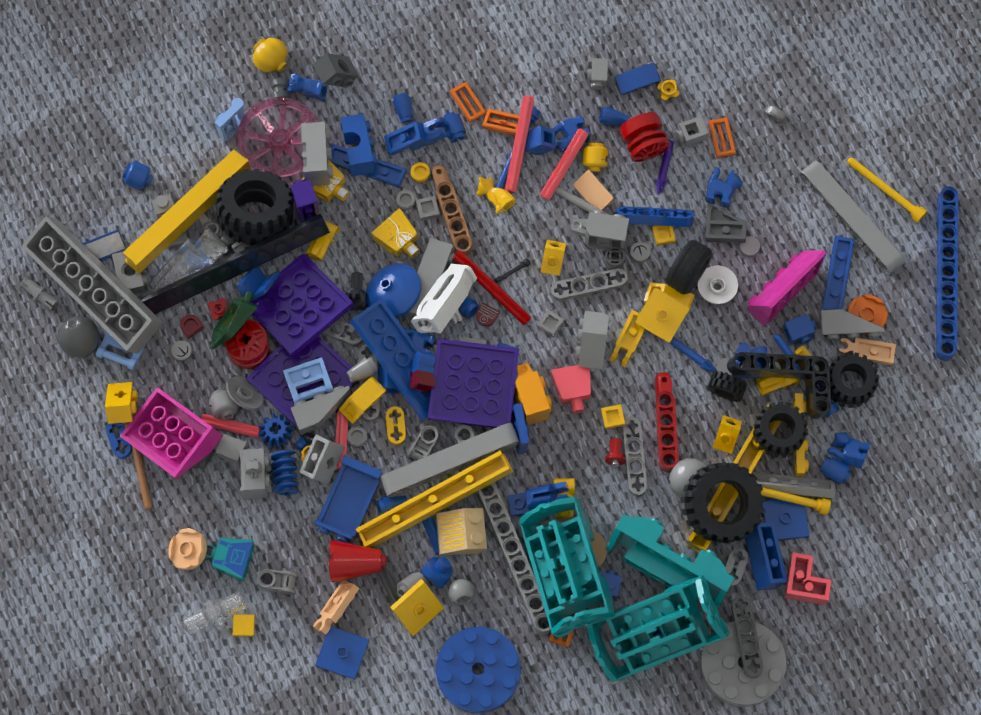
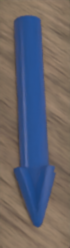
[670,336,717,372]

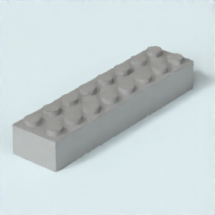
[21,216,163,354]

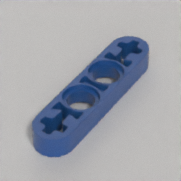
[616,206,694,227]

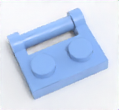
[215,98,248,142]
[96,332,146,371]
[283,357,333,404]

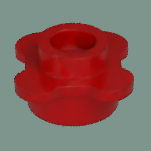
[208,298,227,320]

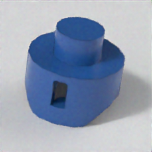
[421,557,453,589]

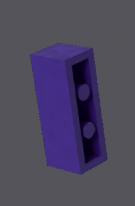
[291,180,320,223]

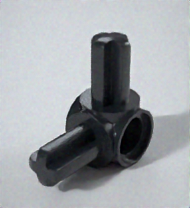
[345,272,366,311]

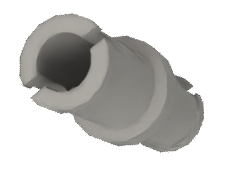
[20,276,59,311]

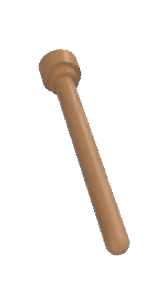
[122,414,153,510]

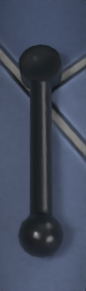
[494,259,531,284]

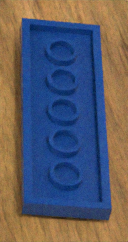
[349,298,431,421]

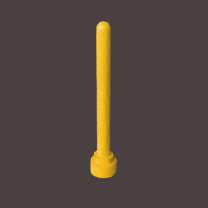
[847,158,928,223]
[733,487,831,515]

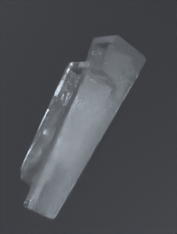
[146,228,227,295]

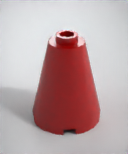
[329,540,387,582]

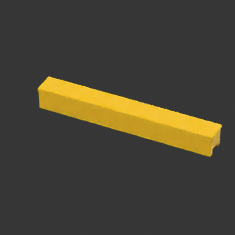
[123,149,250,275]
[686,404,782,553]
[356,451,514,548]

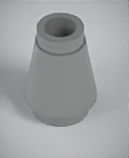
[346,357,378,383]

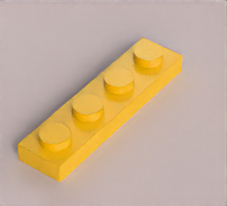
[793,393,809,477]

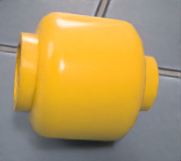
[582,143,609,172]

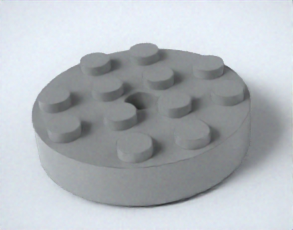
[700,621,786,707]

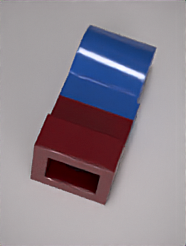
[410,351,435,392]

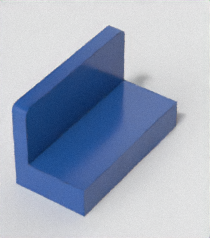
[236,266,280,300]

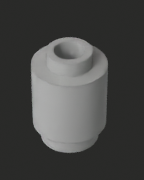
[397,572,427,598]

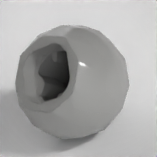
[448,579,475,605]

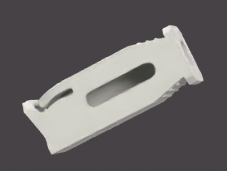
[411,264,477,334]

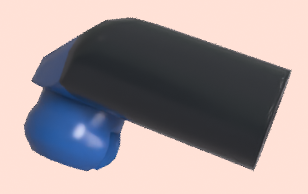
[296,432,315,451]

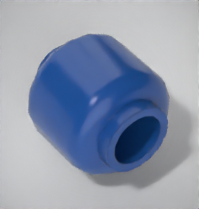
[122,161,153,190]

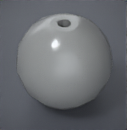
[670,458,707,498]

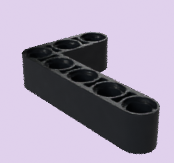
[727,352,831,419]

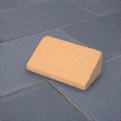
[573,170,614,211]

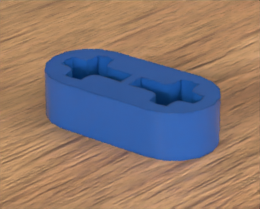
[106,423,132,459]

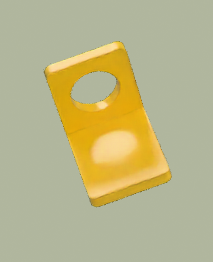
[541,240,566,276]
[713,415,742,454]

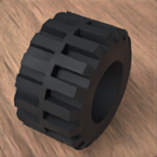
[829,352,879,408]
[753,402,808,458]

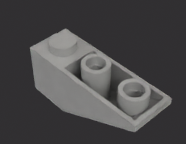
[821,309,885,339]
[291,386,351,435]

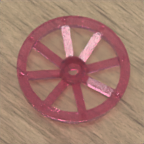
[237,97,318,177]

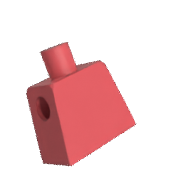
[551,365,591,414]

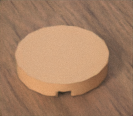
[168,528,207,570]

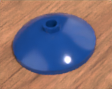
[365,263,421,318]

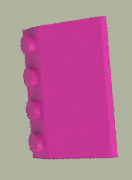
[747,250,827,327]
[120,387,223,479]

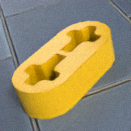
[386,406,406,446]

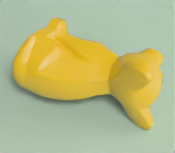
[476,177,517,214]

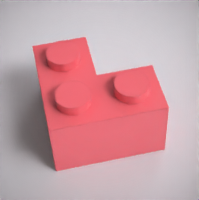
[784,552,831,605]

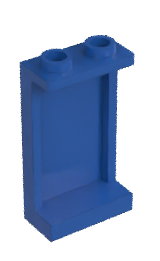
[314,455,384,543]

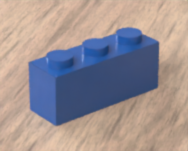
[745,522,788,591]

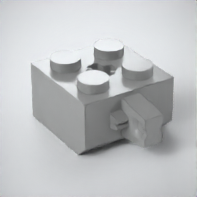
[571,211,629,251]
[575,311,609,370]
[239,448,272,499]

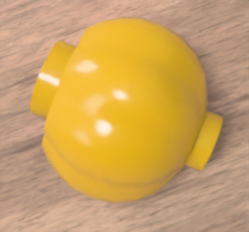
[252,38,288,73]

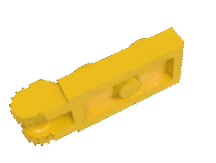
[609,310,645,368]

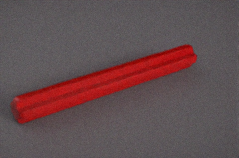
[453,250,531,325]

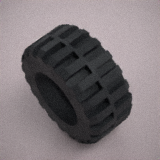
[217,169,294,246]
[681,462,766,543]

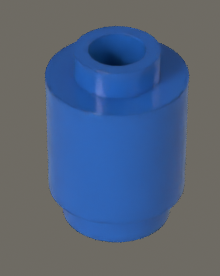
[444,112,466,143]
[819,456,852,484]

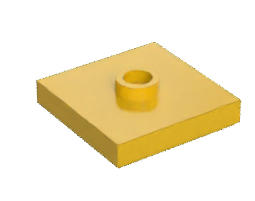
[634,288,690,343]
[390,579,444,636]

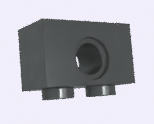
[313,53,359,88]

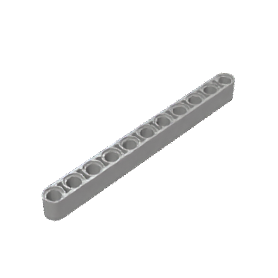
[455,425,551,635]

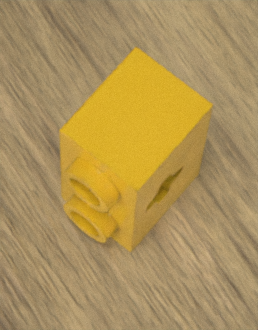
[105,382,138,424]

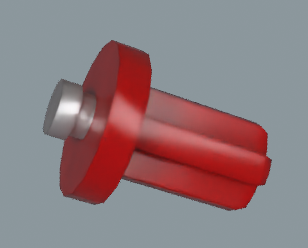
[605,438,626,467]

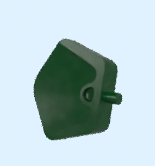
[210,291,258,350]

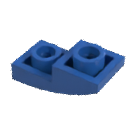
[615,63,661,95]

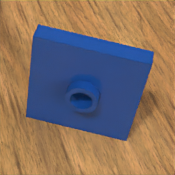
[511,403,529,454]
[762,496,809,541]
[315,627,369,680]

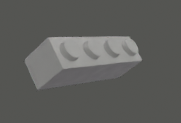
[405,237,456,318]

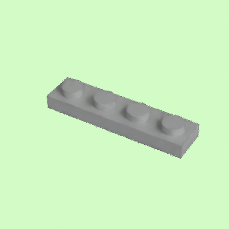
[752,472,836,499]

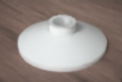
[698,265,738,304]

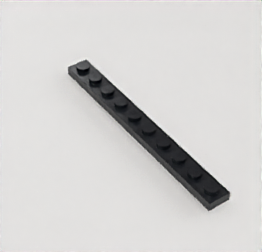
[139,214,330,314]

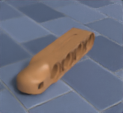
[432,165,472,256]

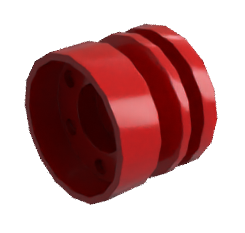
[619,112,670,162]
[224,320,270,369]

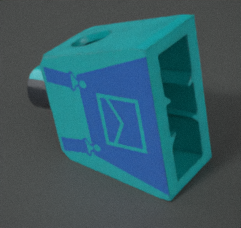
[205,538,255,582]

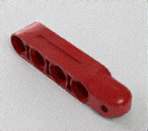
[655,372,679,473]

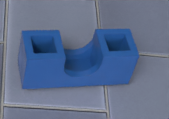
[340,113,378,176]

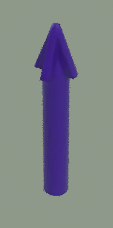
[655,140,674,195]

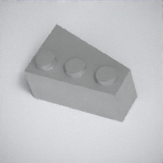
[301,122,333,186]

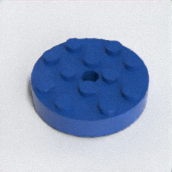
[436,627,521,714]

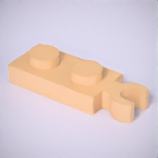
[838,338,896,365]
[313,580,359,635]

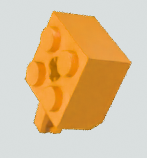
[514,363,552,425]

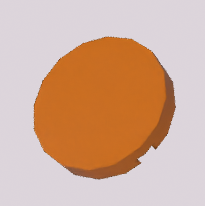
[847,294,888,334]

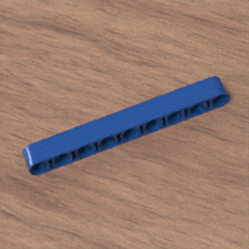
[936,186,958,361]

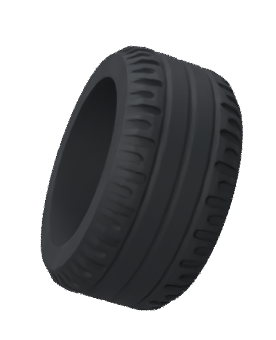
[666,240,713,295]

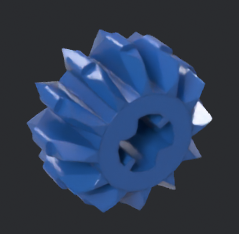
[258,413,294,449]

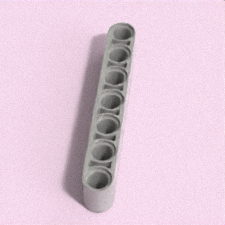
[799,161,905,275]
[380,423,520,498]

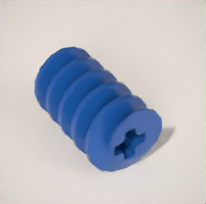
[271,450,299,495]

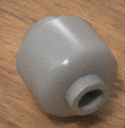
[208,389,238,420]

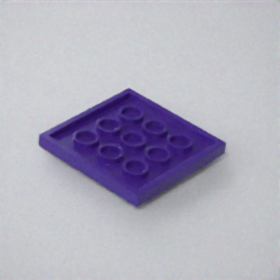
[251,253,355,357]
[246,336,358,429]
[427,338,519,428]

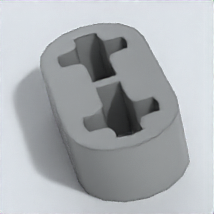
[725,548,748,587]

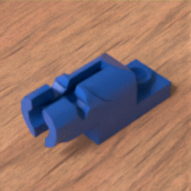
[384,117,450,156]
[508,482,569,517]

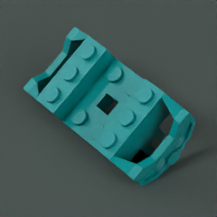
[519,497,615,638]
[605,514,735,610]
[586,575,730,683]

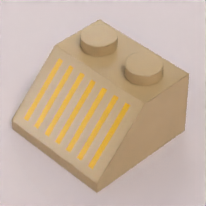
[436,508,487,555]

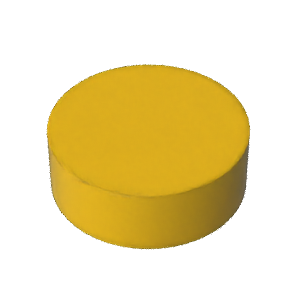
[410,162,430,183]

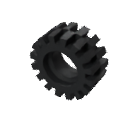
[707,371,747,402]

